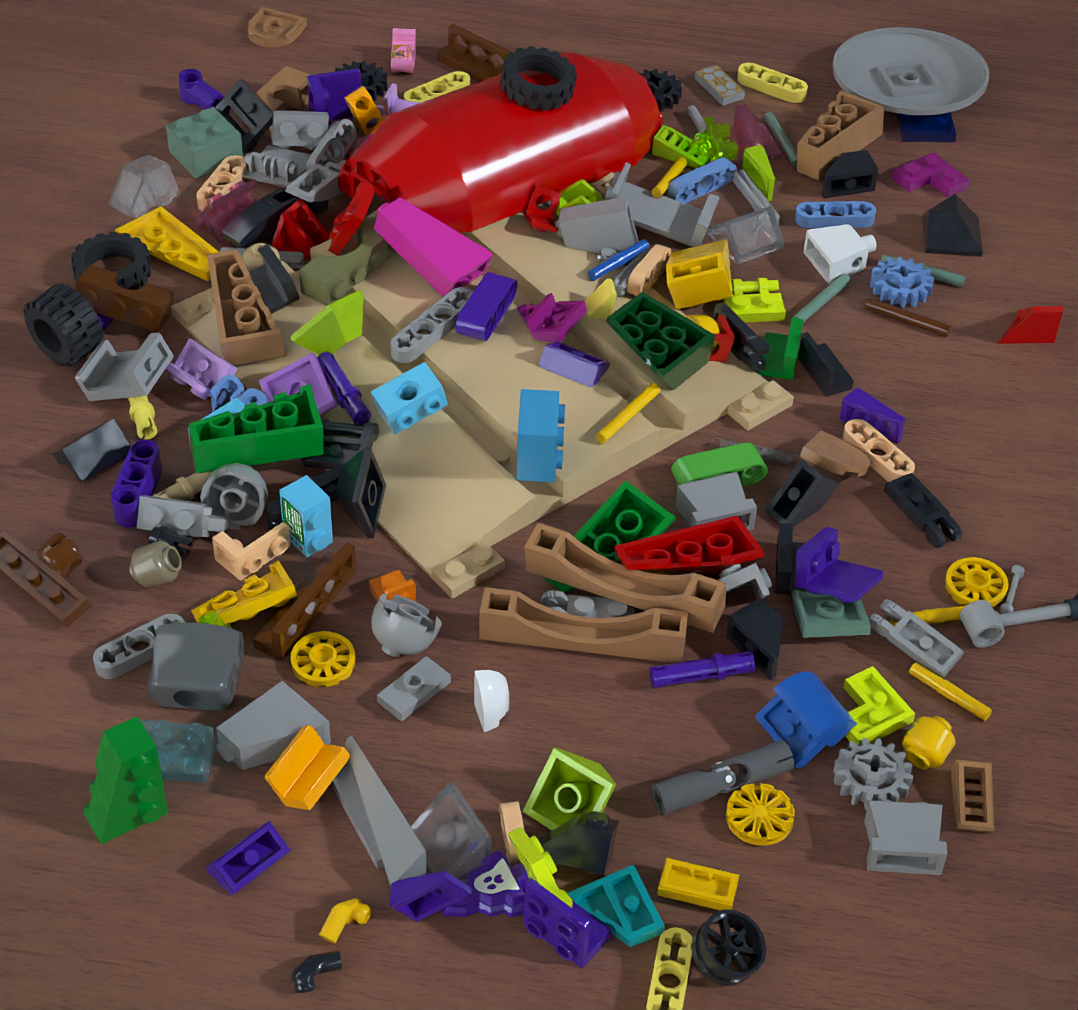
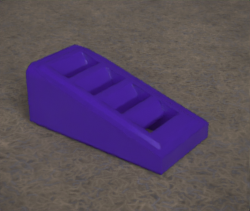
[840,388,905,443]
[389,871,472,922]

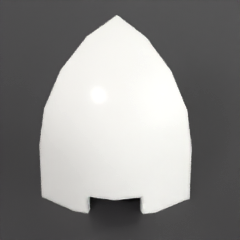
[474,670,509,732]

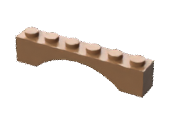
[524,523,726,633]
[479,587,688,663]

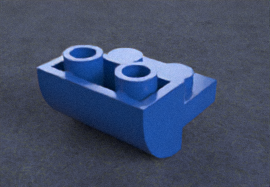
[755,671,857,769]

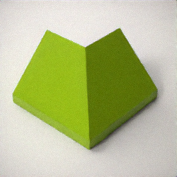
[290,290,364,355]
[522,748,616,830]

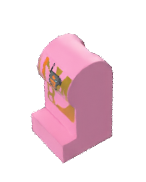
[391,28,416,73]

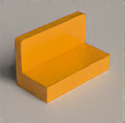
[265,725,351,811]

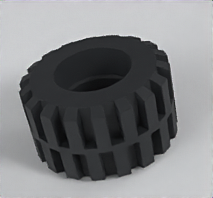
[23,283,104,367]

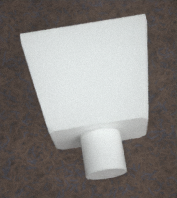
[803,224,877,285]

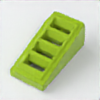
[652,125,712,169]
[742,145,775,201]

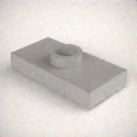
[377,656,451,722]

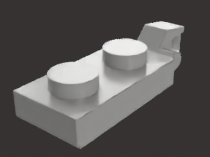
[137,495,229,537]

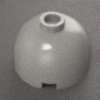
[200,463,268,530]
[371,594,442,657]

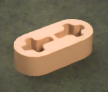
[499,801,525,865]

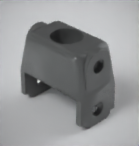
[148,622,244,711]

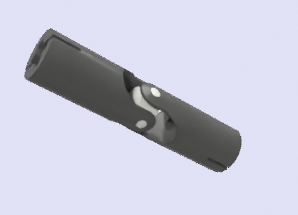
[651,740,794,816]

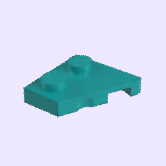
[567,864,665,948]

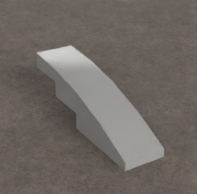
[285,160,346,202]

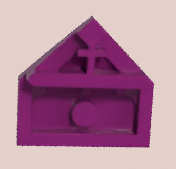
[517,293,588,342]

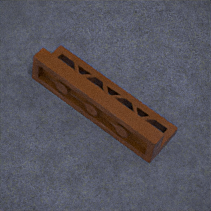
[437,24,514,81]
[253,542,356,661]

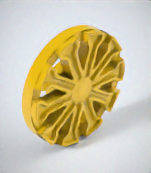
[945,557,1008,608]
[291,631,355,687]
[726,783,795,846]

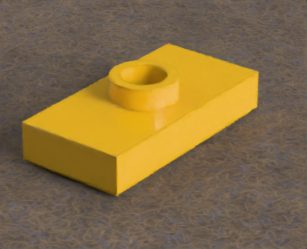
[657,858,739,911]

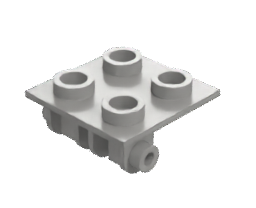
[242,145,311,187]

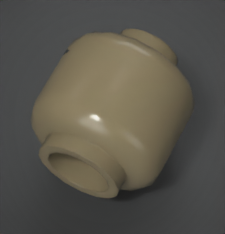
[129,541,182,589]

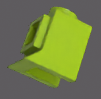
[556,179,602,217]

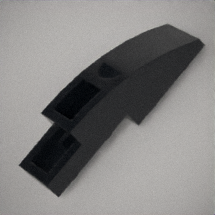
[221,187,328,248]

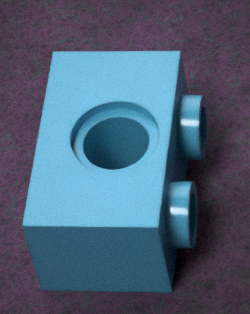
[371,362,449,435]

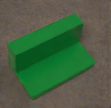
[758,318,803,380]

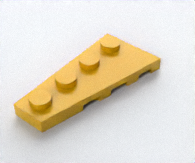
[115,206,219,281]

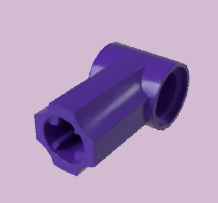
[178,69,225,109]

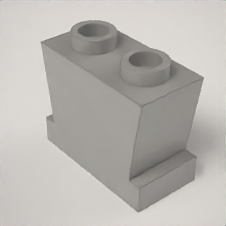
[675,472,757,530]
[864,800,948,875]

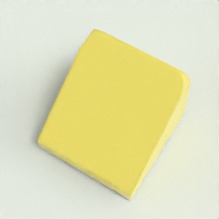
[585,278,617,320]

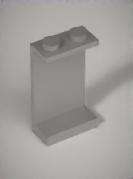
[604,163,720,247]

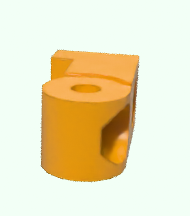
[344,86,383,138]

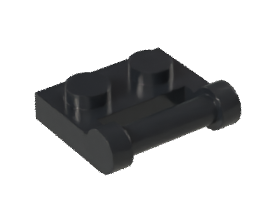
[215,79,273,153]
[301,418,379,470]

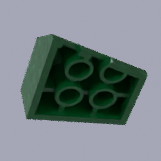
[606,292,716,390]

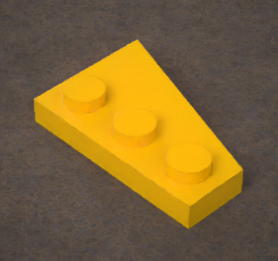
[191,560,298,627]

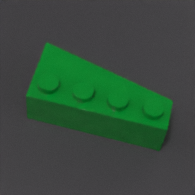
[189,384,324,474]

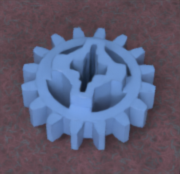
[870,257,934,308]

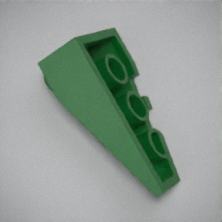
[540,480,675,594]

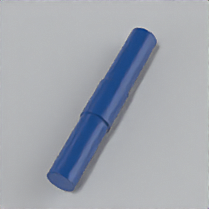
[588,239,649,281]

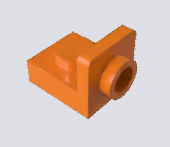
[369,570,416,602]

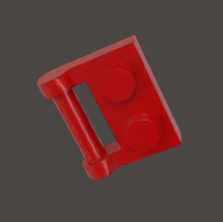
[328,182,375,256]

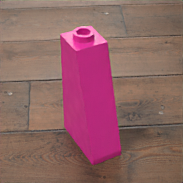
[373,197,493,297]

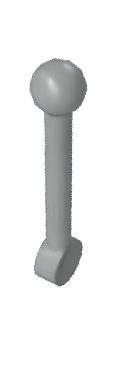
[1000,565,1025,614]

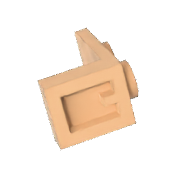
[212,522,290,581]

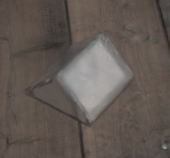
[707,206,784,264]
[411,782,491,881]

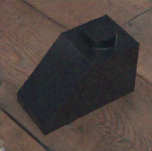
[822,150,879,199]
[764,459,840,527]
[726,598,783,680]
[539,811,619,875]

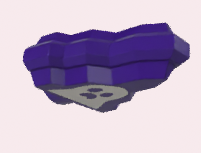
[441,850,529,918]

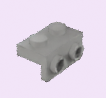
[270,110,329,150]
[718,563,772,599]

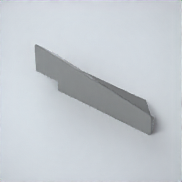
[332,736,426,886]

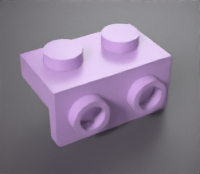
[166,338,238,400]

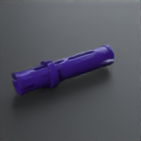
[317,352,371,425]
[649,650,755,689]

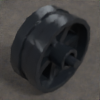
[691,910,767,986]

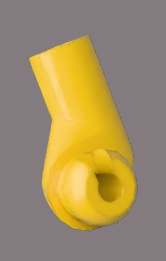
[319,898,371,944]

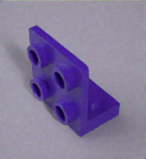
[307,69,361,126]
[795,527,883,602]
[524,879,612,968]

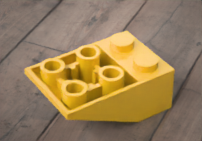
[666,239,733,310]

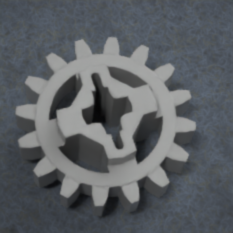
[833,738,913,810]

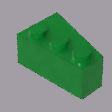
[83,716,169,844]

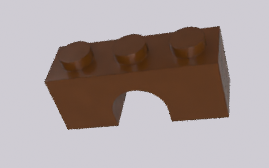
[75,265,174,333]

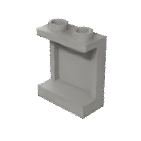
[75,333,174,401]

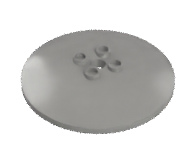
[833,27,990,115]

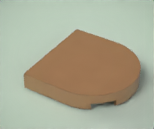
[248,7,307,48]
[799,430,870,477]

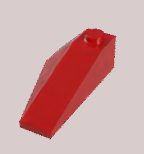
[614,516,764,573]

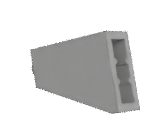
[556,196,639,260]
[216,681,331,770]

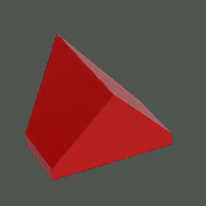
[271,198,331,260]
[997,306,1063,344]

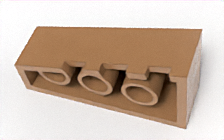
[797,90,884,180]
[207,249,286,365]

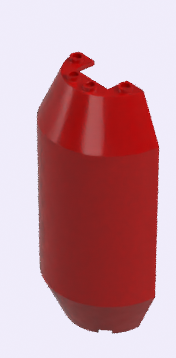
[338,52,663,233]

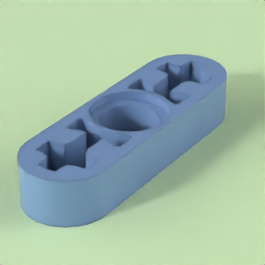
[667,157,737,204]
[795,201,876,228]

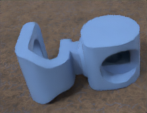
[210,375,267,412]

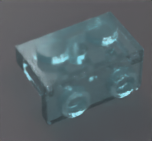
[142,720,216,783]

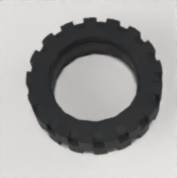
[500,46,577,110]
[71,232,151,290]

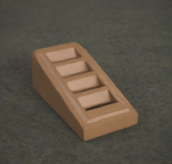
[951,760,994,833]

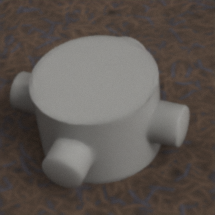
[596,248,617,263]

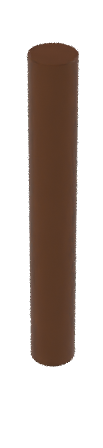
[864,298,951,337]

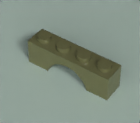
[299,211,398,306]

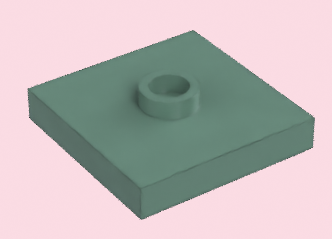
[790,590,871,638]

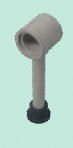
[960,594,1078,648]

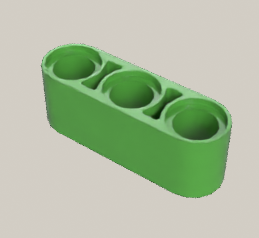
[671,443,768,487]

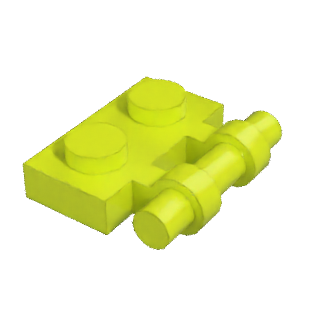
[723,277,786,323]

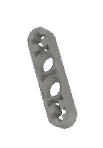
[390,287,474,363]

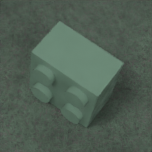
[166,107,243,179]

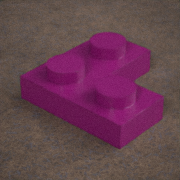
[891,152,970,198]

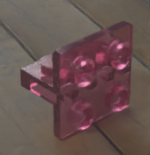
[714,104,781,165]
[194,179,257,243]

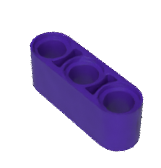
[456,272,518,342]
[111,439,162,528]

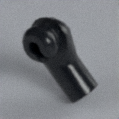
[291,950,342,993]

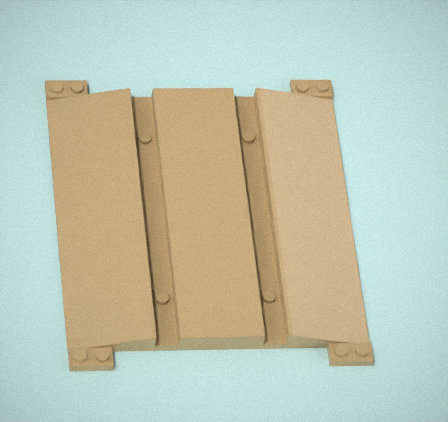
[171,202,794,599]

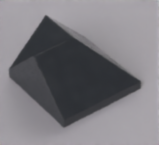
[922,193,983,257]
[336,448,386,538]

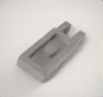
[541,590,635,618]
[868,599,964,678]

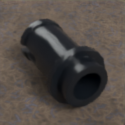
[148,525,193,558]

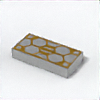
[695,65,745,106]

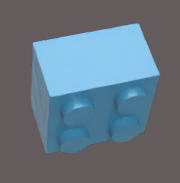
[516,389,565,482]

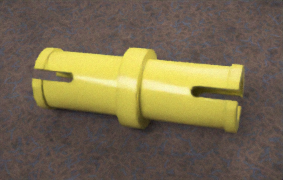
[128,396,157,439]

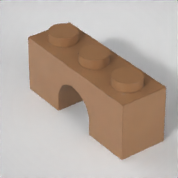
[243,66,311,137]

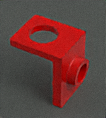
[523,184,562,233]
[709,315,734,362]

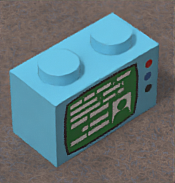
[279,475,333,557]

